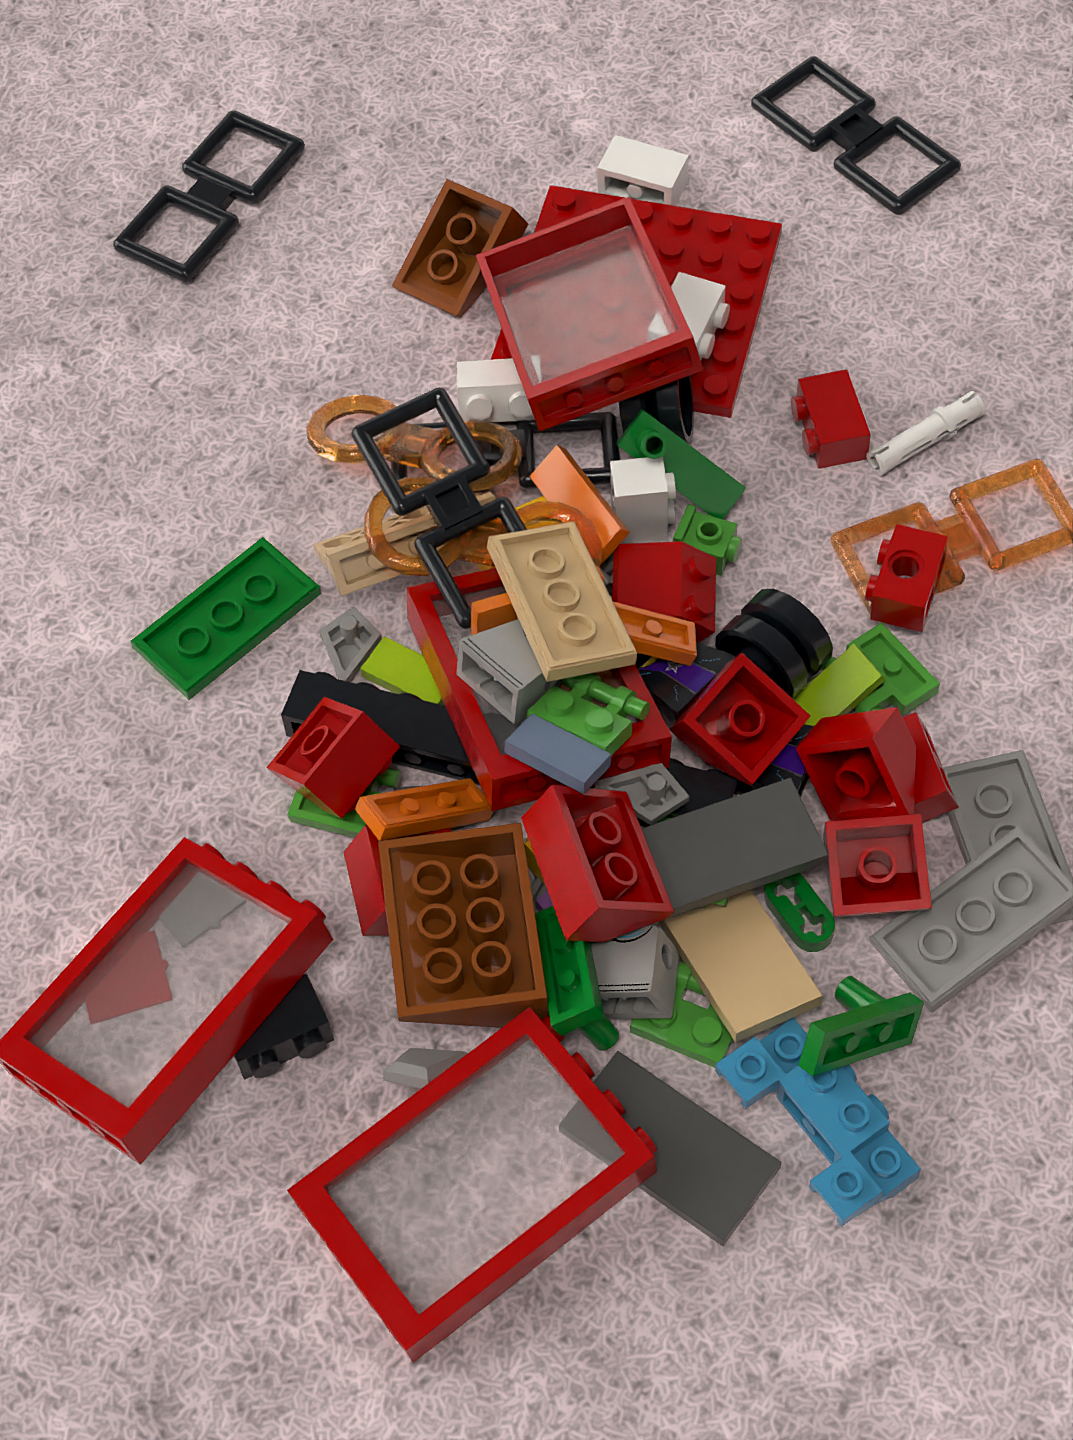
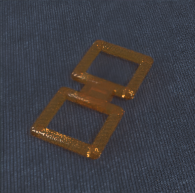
[830,458,1073,614]

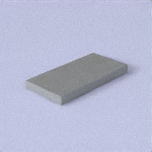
[943,750,1073,925]
[869,826,1073,1013]

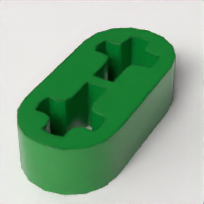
[764,873,835,952]

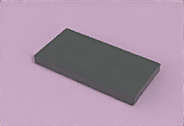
[642,778,829,922]
[559,1051,781,1246]

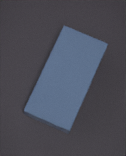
[504,714,611,794]

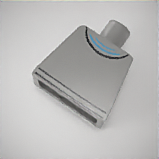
[456,619,562,724]
[591,921,679,1019]

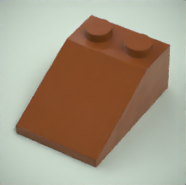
[392,179,529,318]

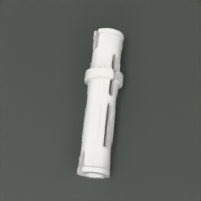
[867,391,986,476]

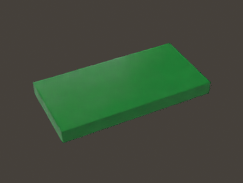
[130,537,322,700]

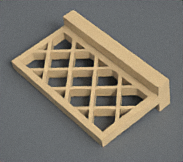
[313,492,506,596]

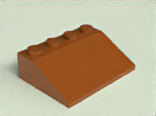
[378,823,548,1028]

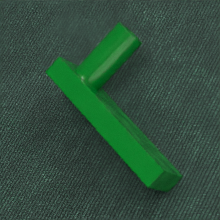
[616,409,746,519]
[535,906,619,1050]
[798,976,924,1076]

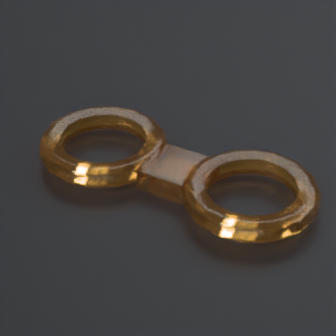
[306,394,523,491]
[364,477,602,576]

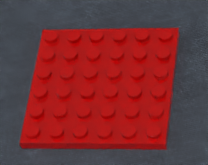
[491,185,782,418]

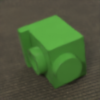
[673,504,742,576]

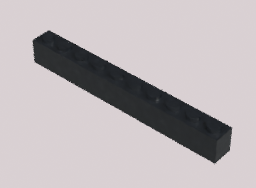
[281,670,738,827]

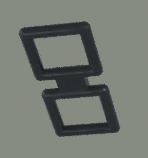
[751,56,961,214]
[113,110,305,282]
[351,387,527,629]
[391,412,620,495]

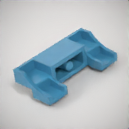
[715,1018,921,1227]

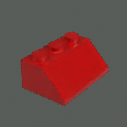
[521,785,674,942]

